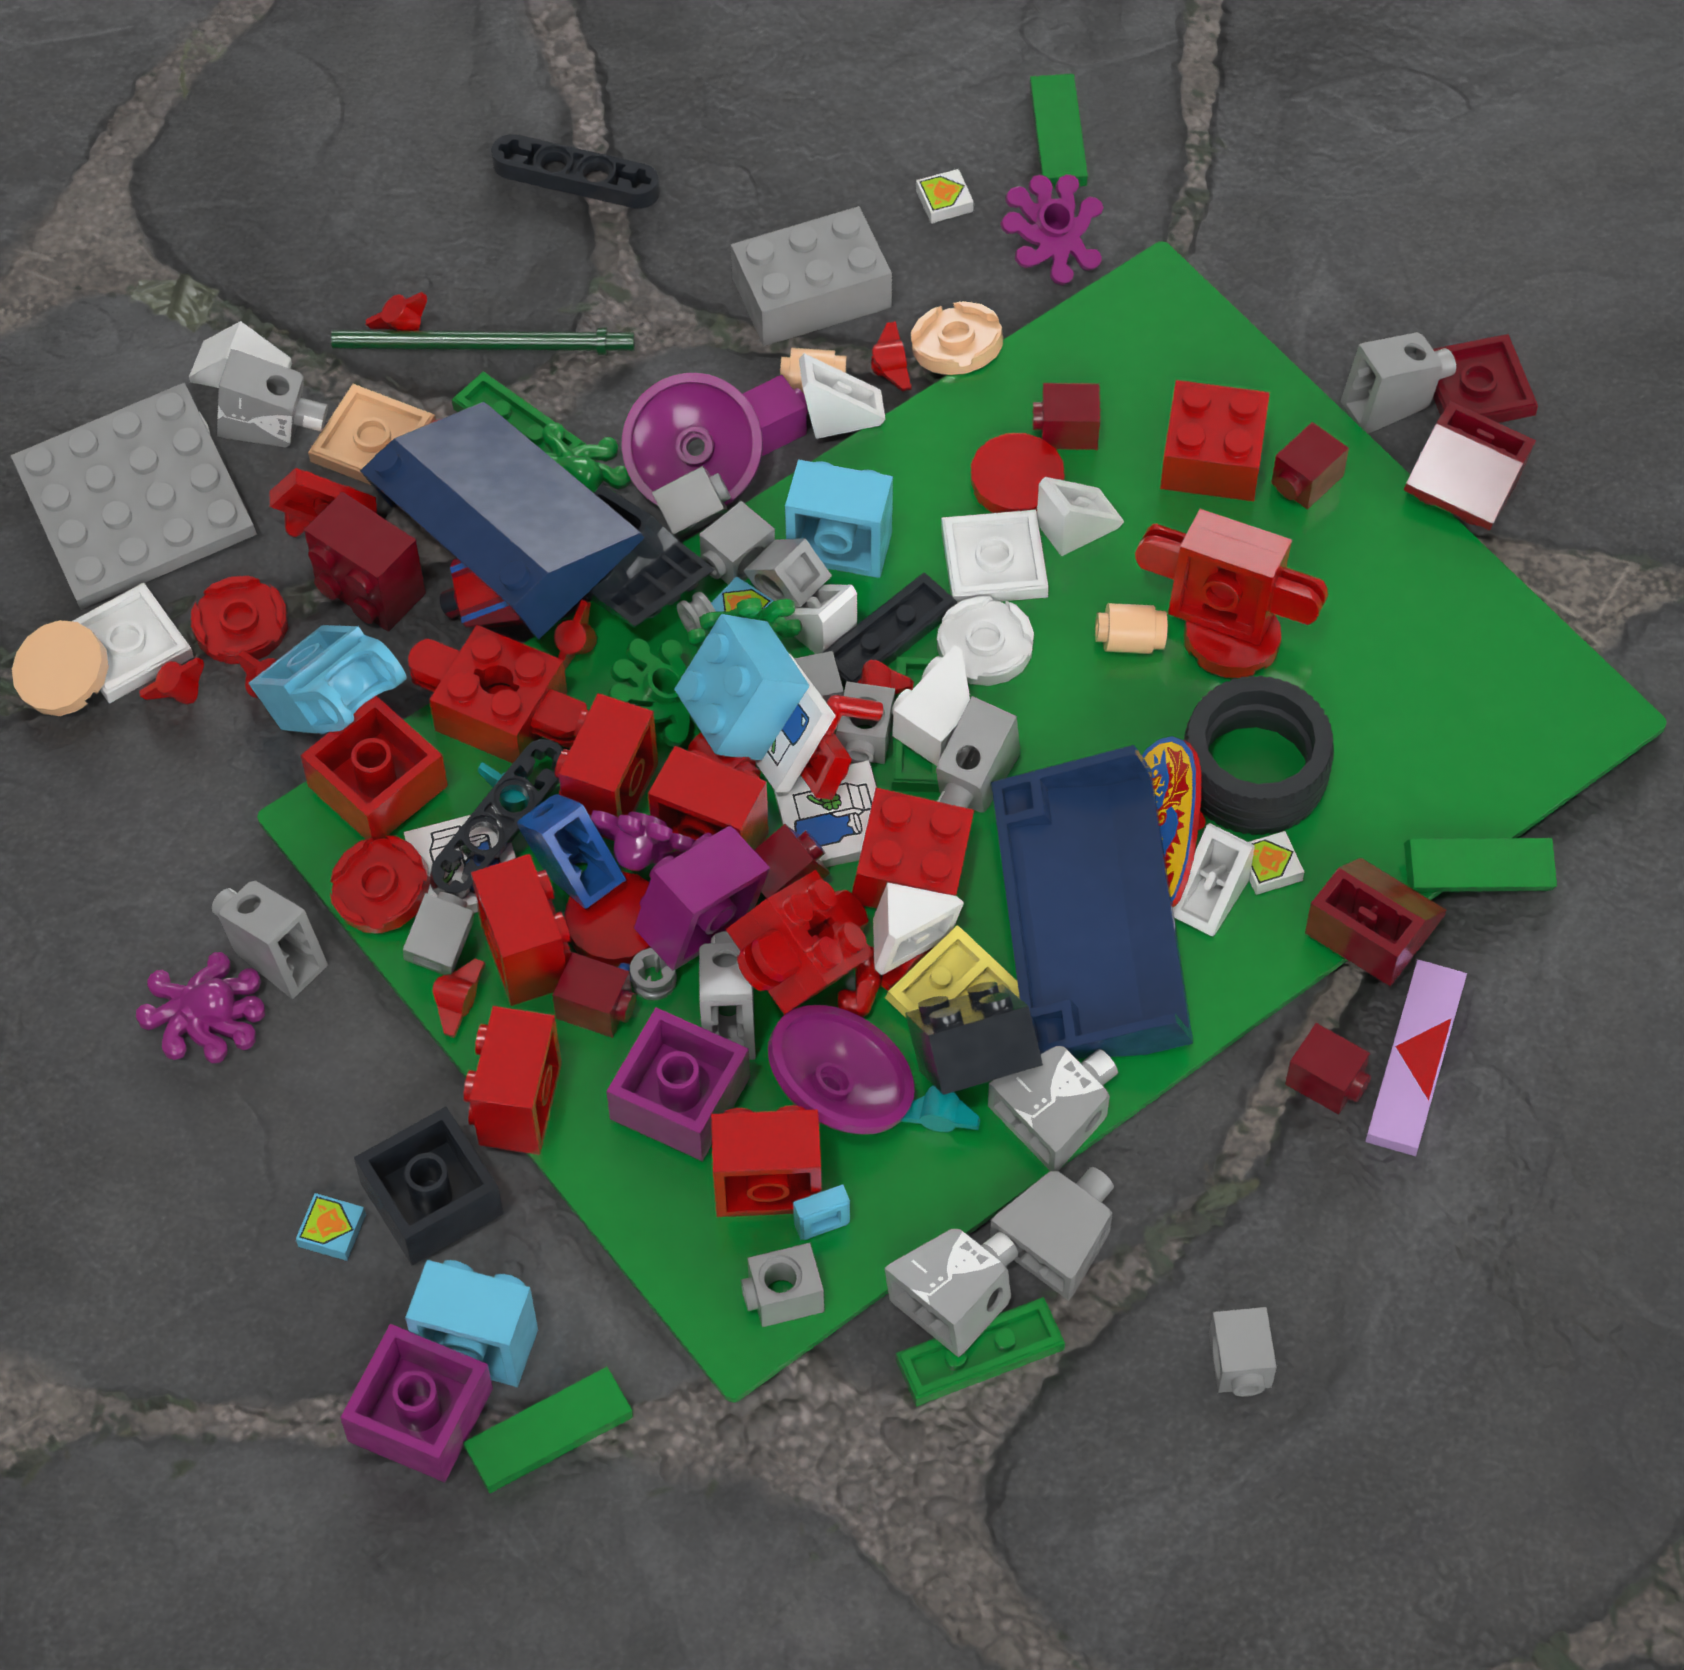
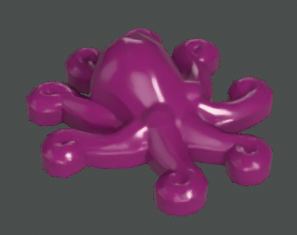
[1000,174,1104,286]
[590,810,695,871]
[136,952,265,1063]

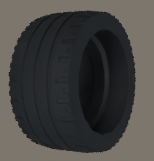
[1184,676,1334,835]

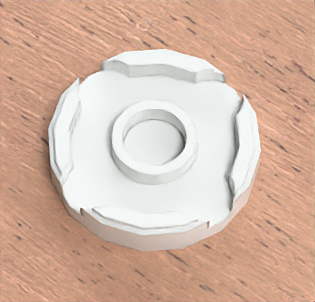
[937,596,1034,686]

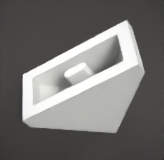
[189,321,292,388]
[799,353,885,439]
[1037,477,1124,556]
[784,585,857,654]
[1173,823,1255,937]
[873,882,964,975]

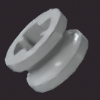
[677,592,716,632]
[630,948,677,1000]

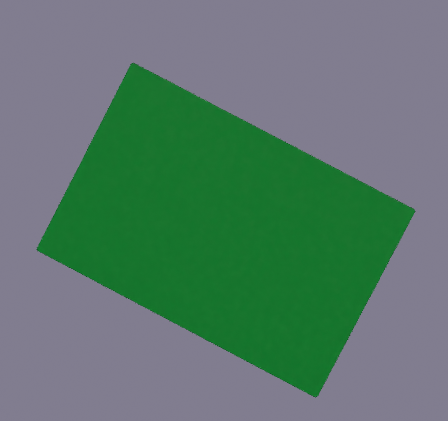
[257,241,1667,1403]

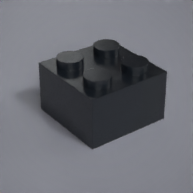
[905,982,1043,1095]
[354,1107,504,1265]

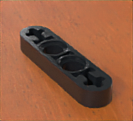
[491,134,660,209]
[430,739,563,899]

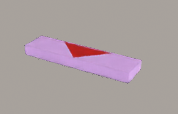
[1365,959,1467,1156]

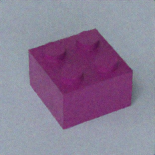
[634,825,770,971]
[606,1007,750,1161]
[340,1324,493,1483]

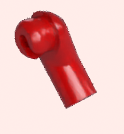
[838,946,881,1018]

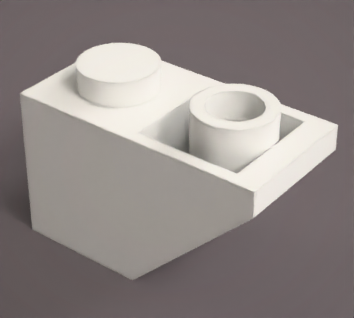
[891,645,970,766]

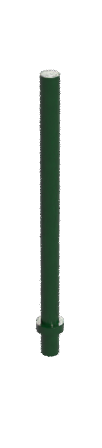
[331,328,635,355]

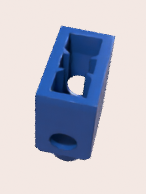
[517,794,626,909]

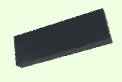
[822,573,957,688]

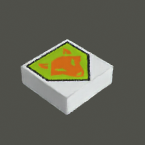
[916,169,974,223]
[1249,831,1304,895]

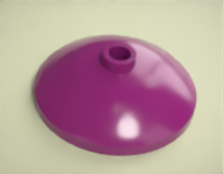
[622,373,763,506]
[768,1005,914,1134]

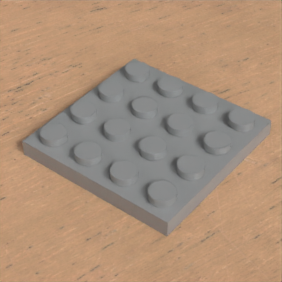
[10,382,257,610]

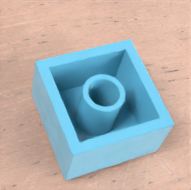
[785,460,893,578]
[674,614,810,761]
[405,1260,538,1387]

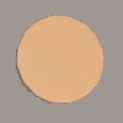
[911,301,1003,375]
[12,620,109,716]

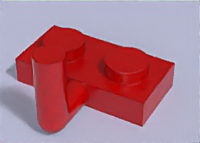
[269,468,377,537]
[800,695,883,800]

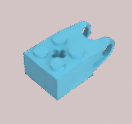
[249,625,407,735]

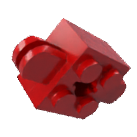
[1135,509,1328,645]
[408,625,587,763]
[725,870,874,1015]

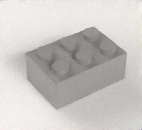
[731,206,892,347]

